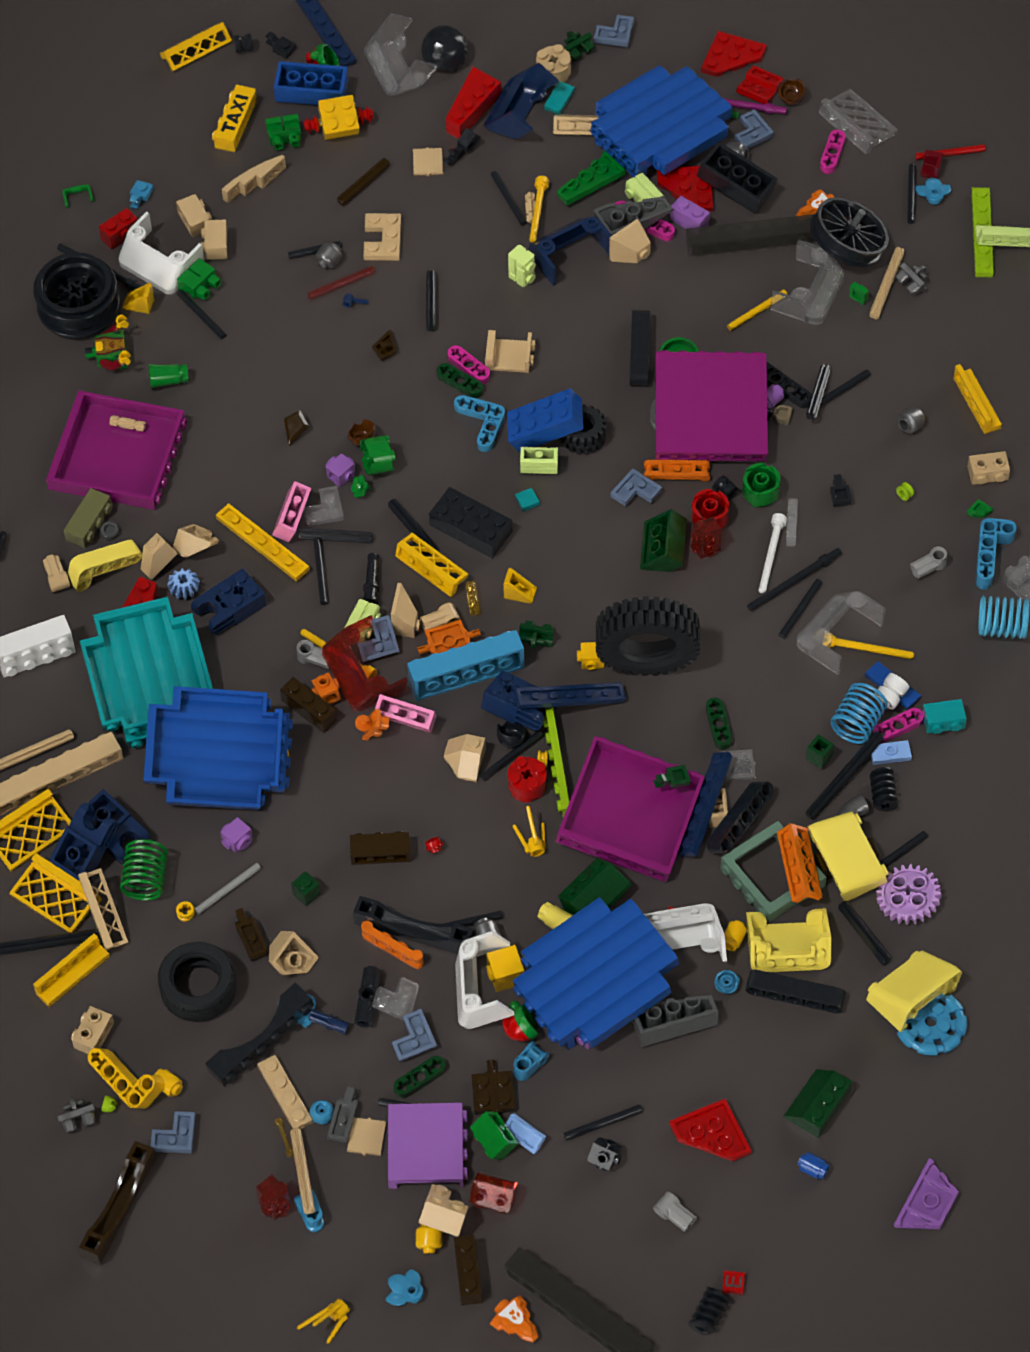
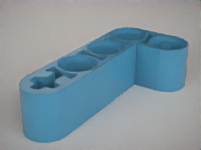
[975,518,1017,590]

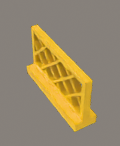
[0,789,71,872]
[9,853,102,933]

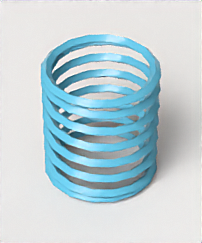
[978,595,1029,639]

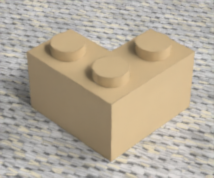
[419,1184,469,1237]

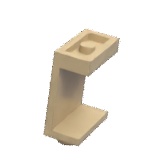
[485,330,535,373]

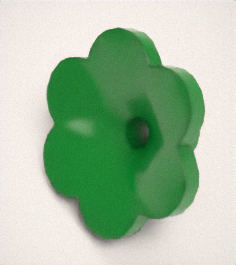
[351,475,370,498]

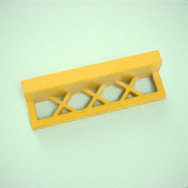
[160,22,232,71]
[953,364,1002,434]
[395,533,468,597]
[33,933,110,1007]

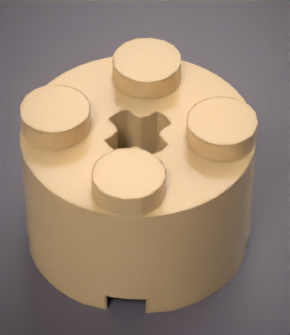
[536,44,571,86]

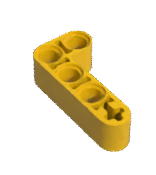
[87,1048,164,1109]

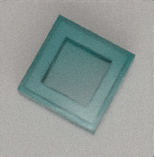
[515,488,540,512]

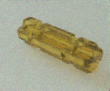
[466,581,480,616]

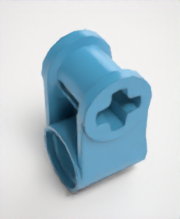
[513,1041,550,1081]
[293,1189,324,1232]

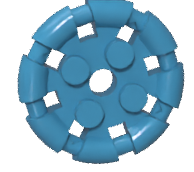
[897,993,967,1056]

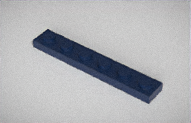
[296,0,356,67]
[513,682,626,709]
[678,752,733,857]

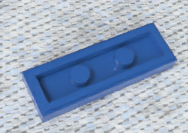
[865,661,921,710]

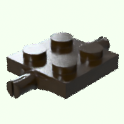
[471,1060,516,1115]

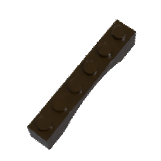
[79,1141,156,1265]

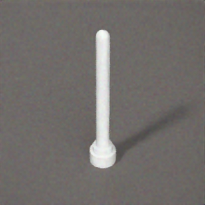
[759,513,787,594]

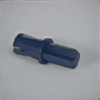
[308,1010,349,1035]

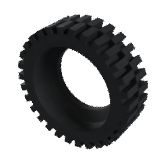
[596,596,700,676]

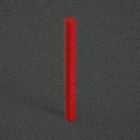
[915,144,985,160]

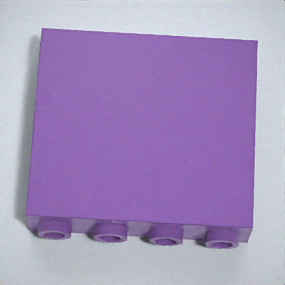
[388,1103,467,1189]

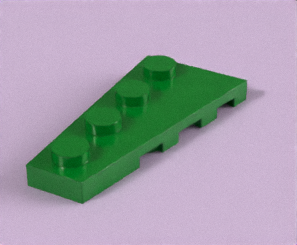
[557,151,626,206]

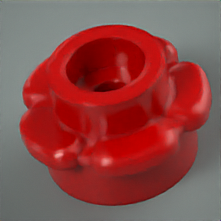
[425,837,444,853]

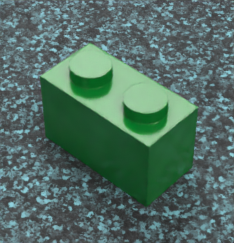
[470,1111,519,1160]

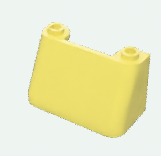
[808,811,889,901]
[746,908,831,972]
[866,950,962,1032]

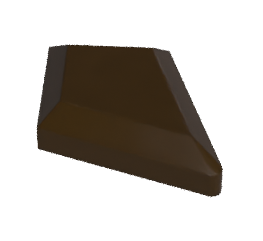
[372,330,397,361]
[284,410,309,446]

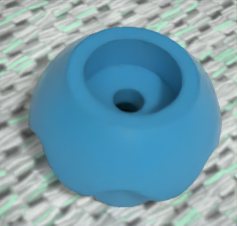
[714,970,740,994]
[309,1100,334,1124]

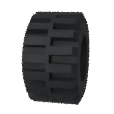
[561,404,606,455]

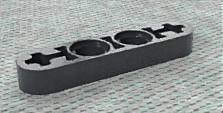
[766,361,812,408]

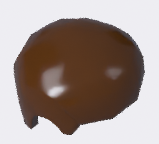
[778,78,805,105]
[348,419,376,446]

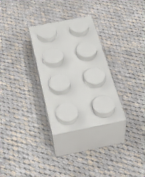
[0,615,76,678]

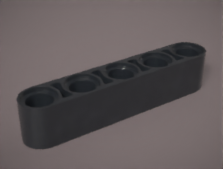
[630,310,650,385]
[707,781,774,854]
[745,970,846,1014]

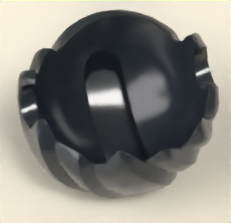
[421,25,469,72]

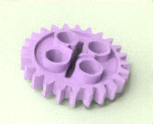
[876,864,942,925]

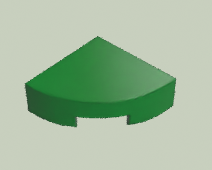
[967,499,993,518]

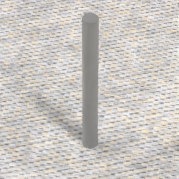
[194,863,261,915]

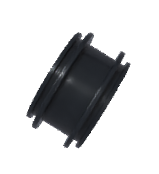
[33,252,120,339]

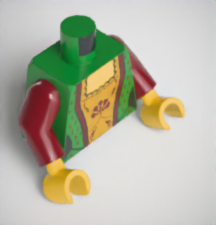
[85,315,131,371]

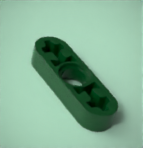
[437,363,483,398]
[706,697,732,750]
[394,1056,446,1099]

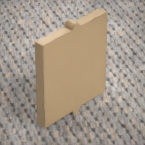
[413,147,443,176]
[347,1117,386,1156]

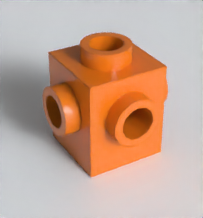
[311,672,341,705]

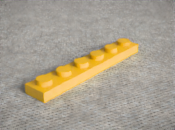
[216,503,310,582]

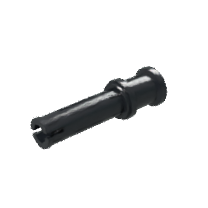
[362,553,380,605]

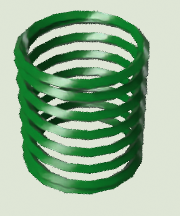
[120,839,168,901]

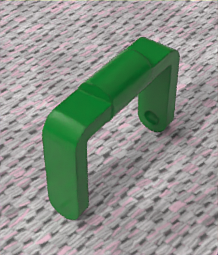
[62,184,94,208]

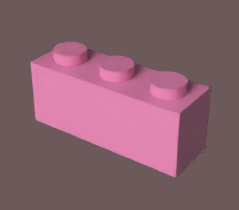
[272,481,311,543]
[375,694,437,733]

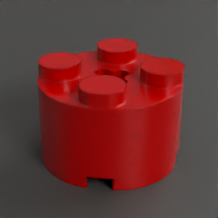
[691,489,729,534]
[507,756,547,803]

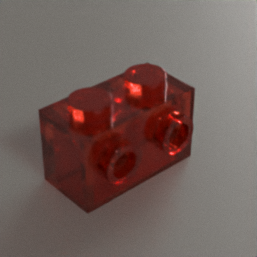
[691,516,722,559]
[469,1173,518,1213]
[256,1175,291,1221]

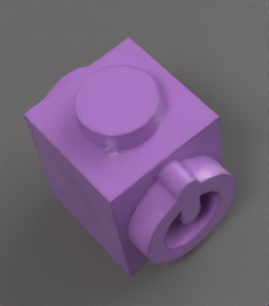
[325,453,355,487]
[220,817,253,853]

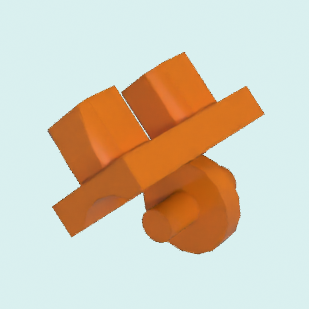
[355,709,389,741]

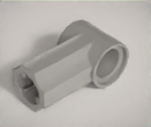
[910,547,947,579]
[297,640,335,669]
[653,1192,697,1232]

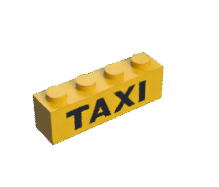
[212,85,257,152]

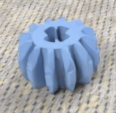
[167,568,200,600]

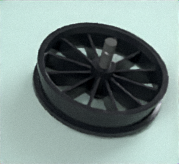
[810,197,889,267]

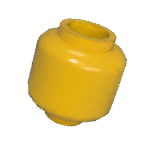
[415,1224,443,1254]

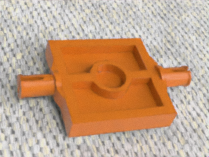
[417,620,481,655]

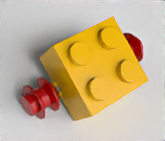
[303,95,374,140]

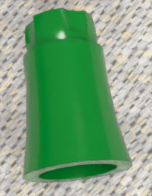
[148,364,189,389]

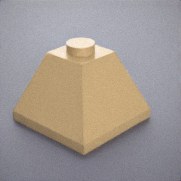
[609,219,651,263]
[391,583,421,638]

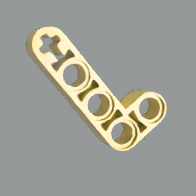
[67,540,142,592]

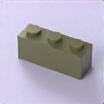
[63,488,113,548]

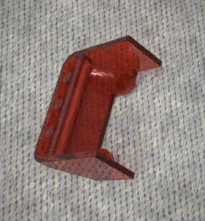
[322,615,408,711]

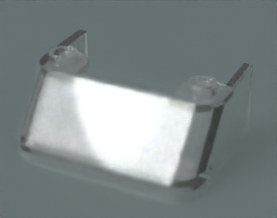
[364,13,437,96]
[771,239,845,325]
[796,591,886,675]

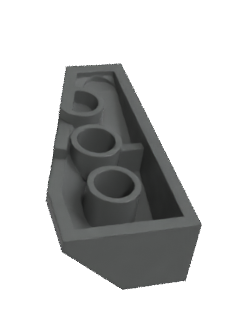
[593,196,673,235]

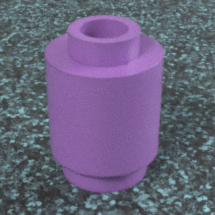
[767,384,784,409]

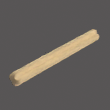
[869,247,904,319]
[0,729,74,771]
[290,1128,315,1215]

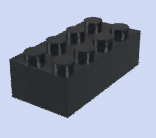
[697,141,778,213]
[429,487,513,559]

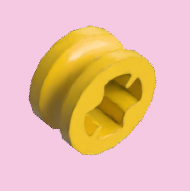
[537,750,548,768]
[176,901,195,922]

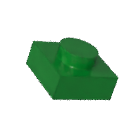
[849,282,869,306]

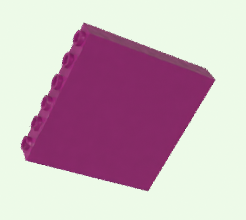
[655,350,768,462]
[46,390,187,510]
[555,736,705,883]

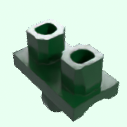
[564,31,594,62]
[519,620,554,649]

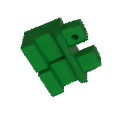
[265,114,301,150]
[177,258,221,300]

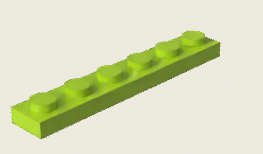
[971,187,994,277]
[543,707,569,818]

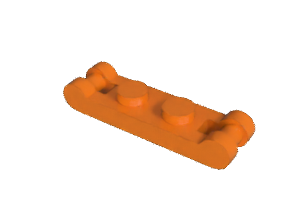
[643,460,710,482]
[361,921,423,969]

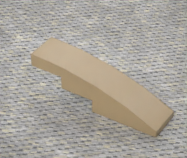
[222,155,286,203]

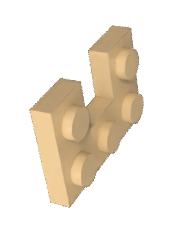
[364,213,401,260]

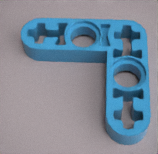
[454,395,505,452]

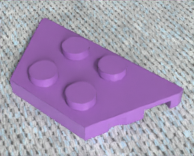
[894,1158,958,1229]

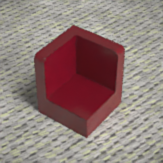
[920,149,943,178]

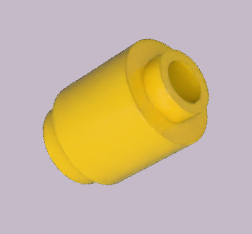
[724,920,747,951]
[154,1068,183,1097]

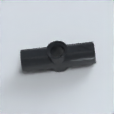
[354,966,381,1028]

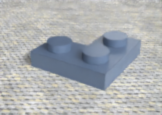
[594,15,634,48]
[735,109,774,149]
[610,468,662,506]
[357,615,399,662]
[391,1009,437,1062]
[150,1111,196,1153]

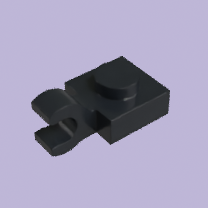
[266,32,296,59]
[830,474,852,507]

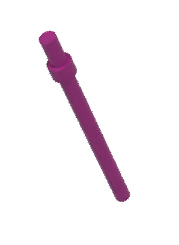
[725,99,787,114]

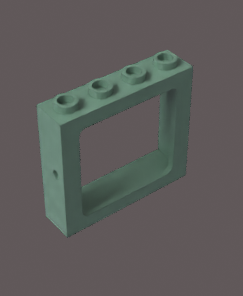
[720,821,826,924]

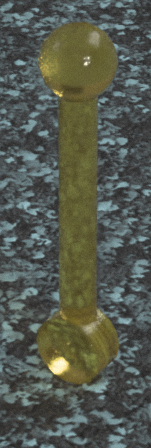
[275,1118,294,1157]

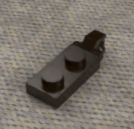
[235,908,269,961]

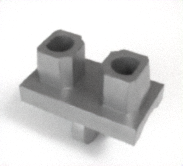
[895,263,928,296]
[58,1096,95,1133]

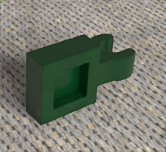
[653,765,691,789]

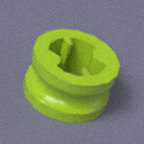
[896,482,914,501]

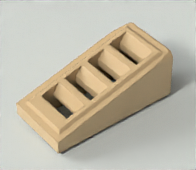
[709,788,728,828]

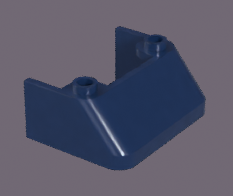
[484,62,559,139]
[528,217,612,286]

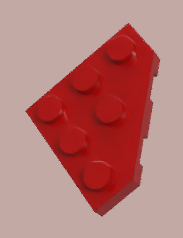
[701,31,767,77]
[657,166,713,212]
[669,1099,751,1161]

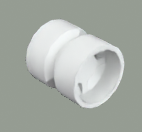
[874,673,910,710]

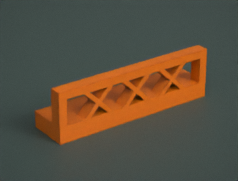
[777,823,822,903]

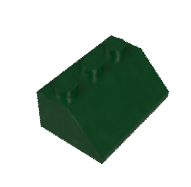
[640,509,687,572]
[557,857,632,915]
[783,1069,852,1138]

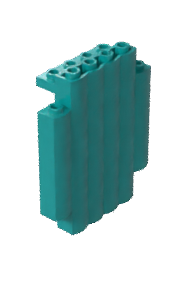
[80,597,213,749]

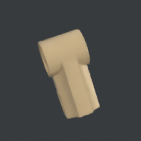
[43,554,70,592]
[420,603,461,632]

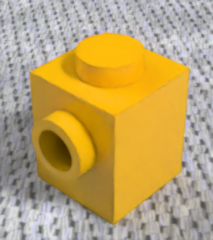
[577,642,604,670]

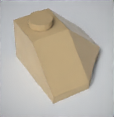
[173,524,219,557]
[141,533,178,580]
[444,734,486,782]
[269,931,319,975]

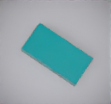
[544,81,575,115]

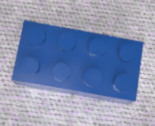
[274,61,349,105]
[507,388,583,453]

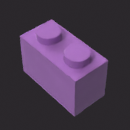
[670,196,710,237]

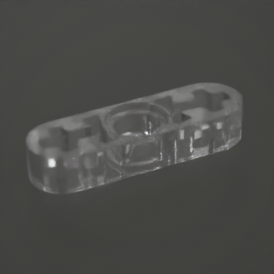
[786,498,798,547]

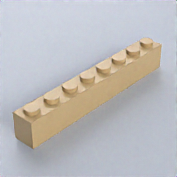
[0,732,123,816]

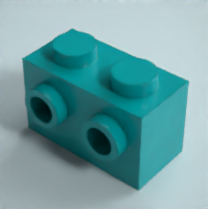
[922,699,966,734]

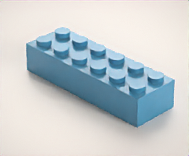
[407,630,524,701]

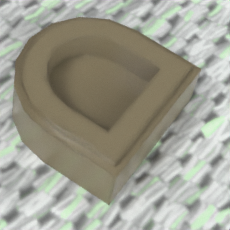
[773,405,793,425]

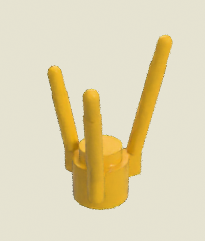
[512,806,547,857]
[297,1299,349,1344]

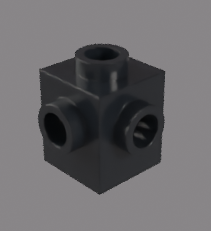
[587,1137,622,1171]

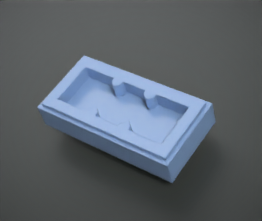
[871,740,912,765]
[506,1113,546,1154]

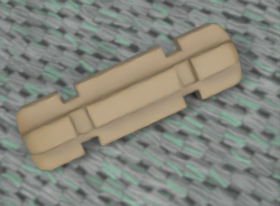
[525,192,536,224]
[109,415,146,432]

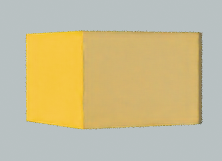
[122,283,154,314]
[503,568,537,604]

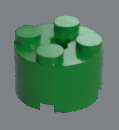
[360,435,395,475]
[742,463,780,508]

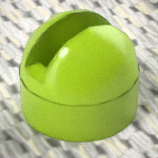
[101,1095,117,1113]

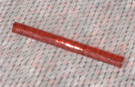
[307,266,375,299]

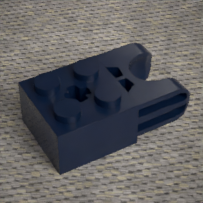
[191,568,266,635]
[481,670,557,730]
[88,789,151,864]
[49,802,118,881]

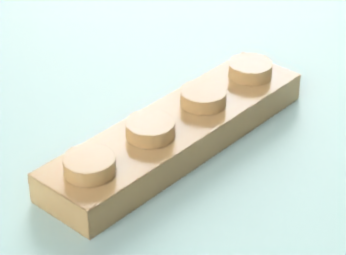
[257,1055,313,1129]

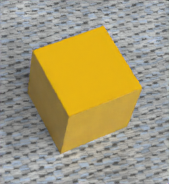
[486,945,524,992]

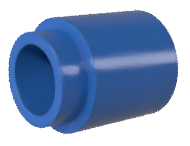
[797,1152,830,1180]

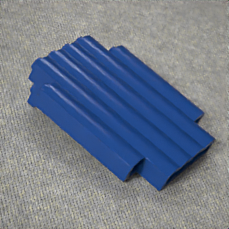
[591,66,732,178]
[143,686,293,810]
[512,897,679,1050]

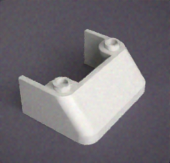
[119,211,204,294]
[644,903,727,962]
[455,931,514,1029]

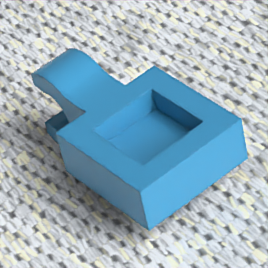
[130,180,154,209]

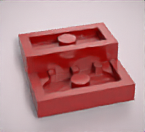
[736,65,784,104]

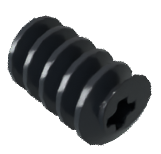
[869,767,898,811]
[689,1287,730,1335]

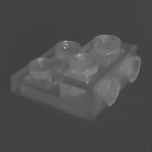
[1003,555,1030,607]

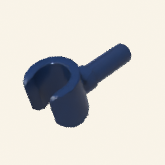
[342,293,369,308]

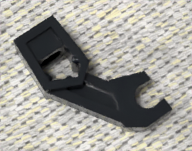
[443,128,480,166]

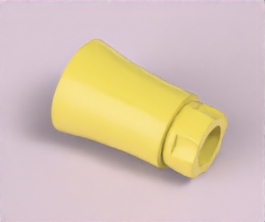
[537,902,573,929]

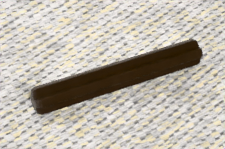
[337,158,390,206]

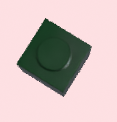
[806,734,834,769]
[291,871,320,907]

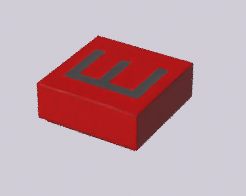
[722,1270,745,1295]

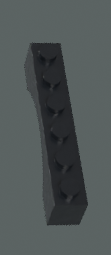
[353,896,474,954]
[205,982,314,1087]

